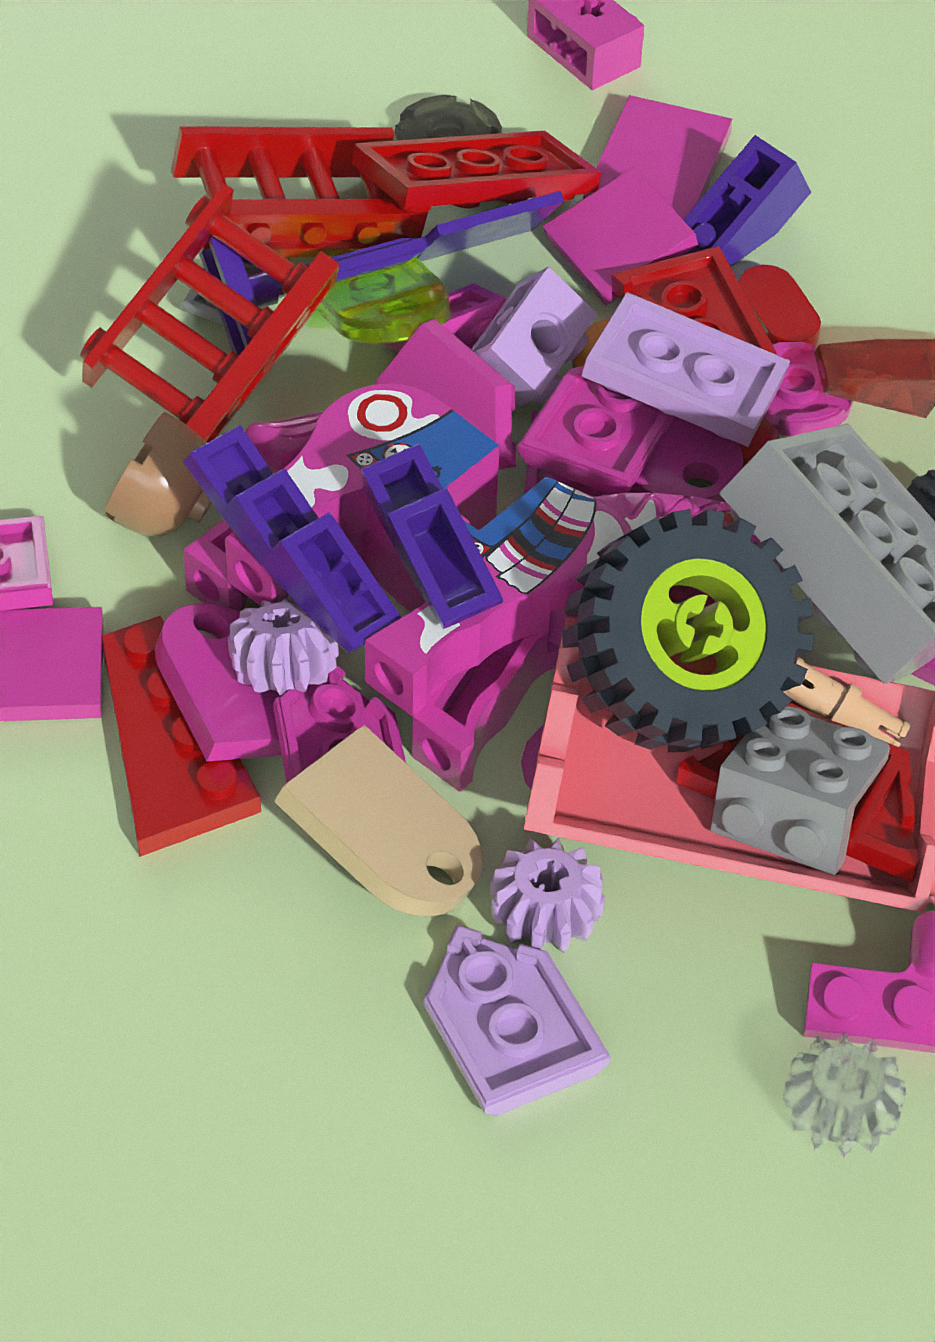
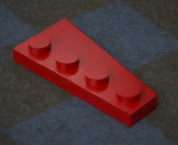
[102,615,261,857]

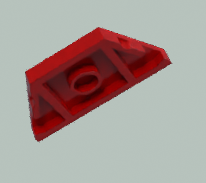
[676,703,919,883]

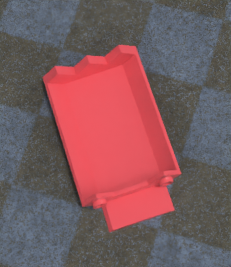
[524,614,935,913]

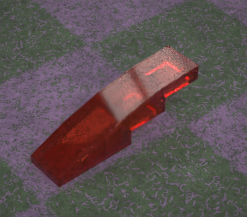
[814,339,935,418]

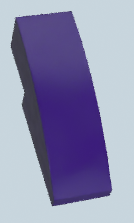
[361,443,503,629]

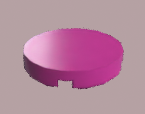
[765,342,856,437]

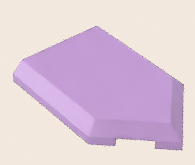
[424,924,611,1116]

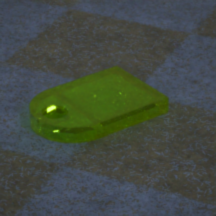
[317,257,451,343]

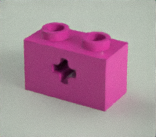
[527,0,644,90]

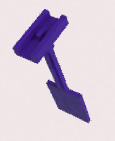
[199,191,564,355]

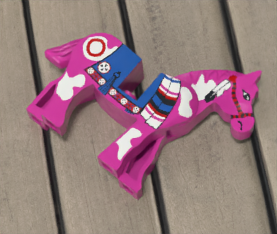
[183,383,761,792]

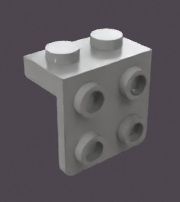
[710,706,890,875]

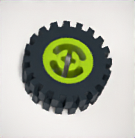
[562,509,814,752]

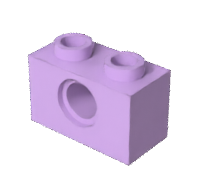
[471,266,598,409]

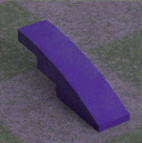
[183,425,402,654]

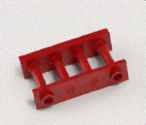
[171,126,428,258]
[80,183,340,444]

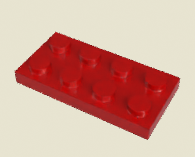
[352,130,601,213]

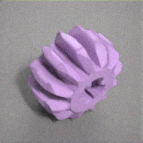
[228,598,339,695]
[490,837,605,953]

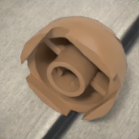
[104,411,212,537]

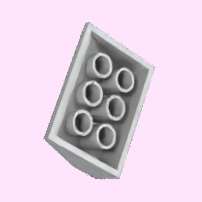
[719,423,935,685]

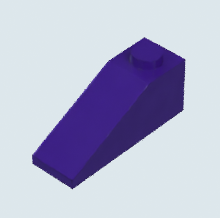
[683,135,811,267]

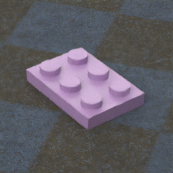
[581,292,790,447]

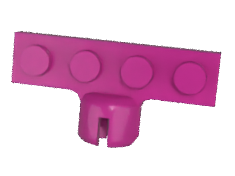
[803,911,935,1053]

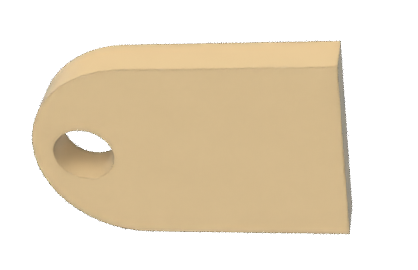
[274,725,483,916]

